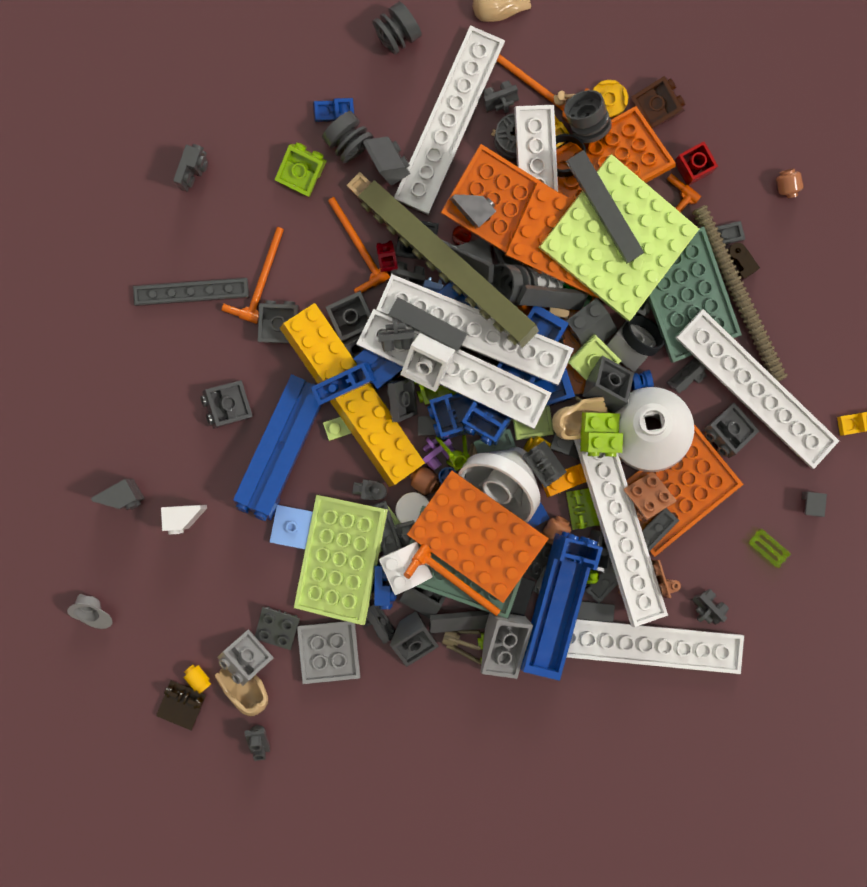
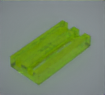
[748,529,791,568]

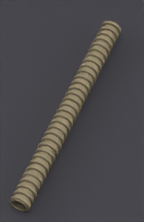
[692,205,788,381]

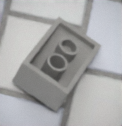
[481,613,533,679]

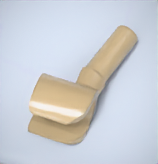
[554,91,575,106]

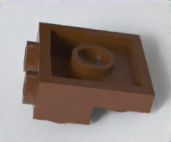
[631,76,686,129]

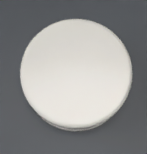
[395,492,429,523]

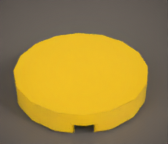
[593,80,628,119]

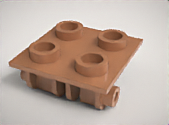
[623,472,677,520]
[651,560,681,598]

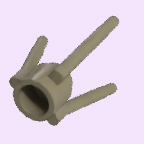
[442,630,481,664]

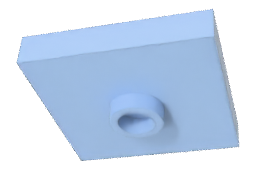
[270,505,313,549]

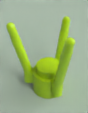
[435,435,470,471]

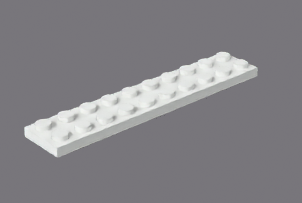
[394,25,505,215]
[514,105,563,288]
[376,274,574,386]
[356,309,552,429]
[675,309,839,469]
[574,439,668,627]
[567,619,744,674]

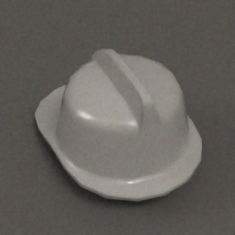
[67,594,113,629]

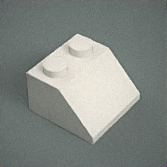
[400,333,455,392]
[161,505,207,534]
[379,542,433,595]

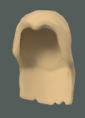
[472,0,531,22]
[552,397,608,440]
[215,669,268,716]

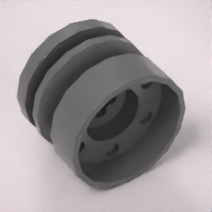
[372,1,422,55]
[564,90,612,143]
[322,111,373,163]
[494,113,517,161]
[490,263,538,306]

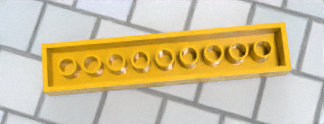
[280,303,425,487]

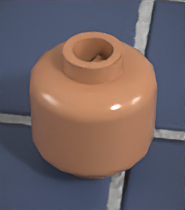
[776,168,804,198]
[410,467,440,495]
[543,516,571,544]

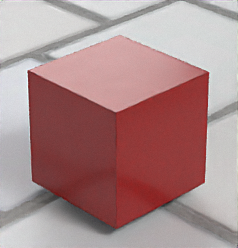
[675,141,718,185]

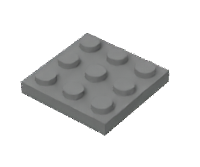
[297,621,361,684]

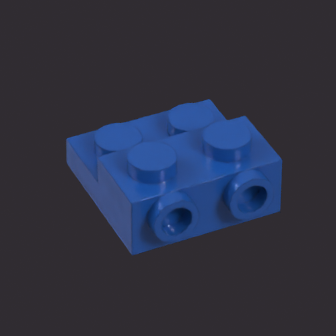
[374,564,397,609]

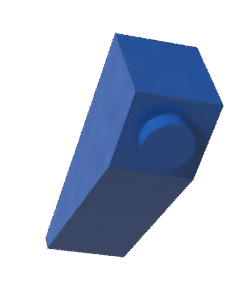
[311,362,376,405]

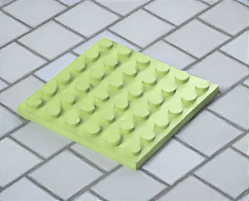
[539,154,699,321]

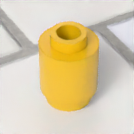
[183,665,211,694]

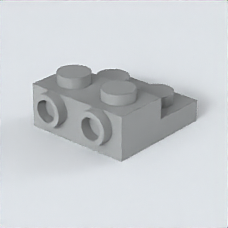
[217,629,274,686]

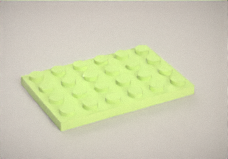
[294,495,388,625]

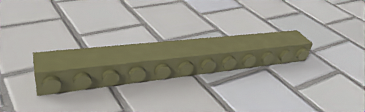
[358,180,539,348]

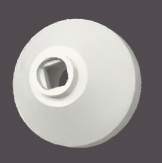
[612,387,694,472]
[458,447,540,522]

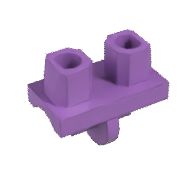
[422,437,454,470]

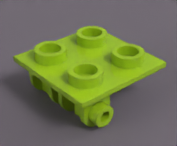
[566,488,600,530]

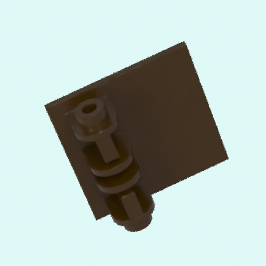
[156,680,206,731]

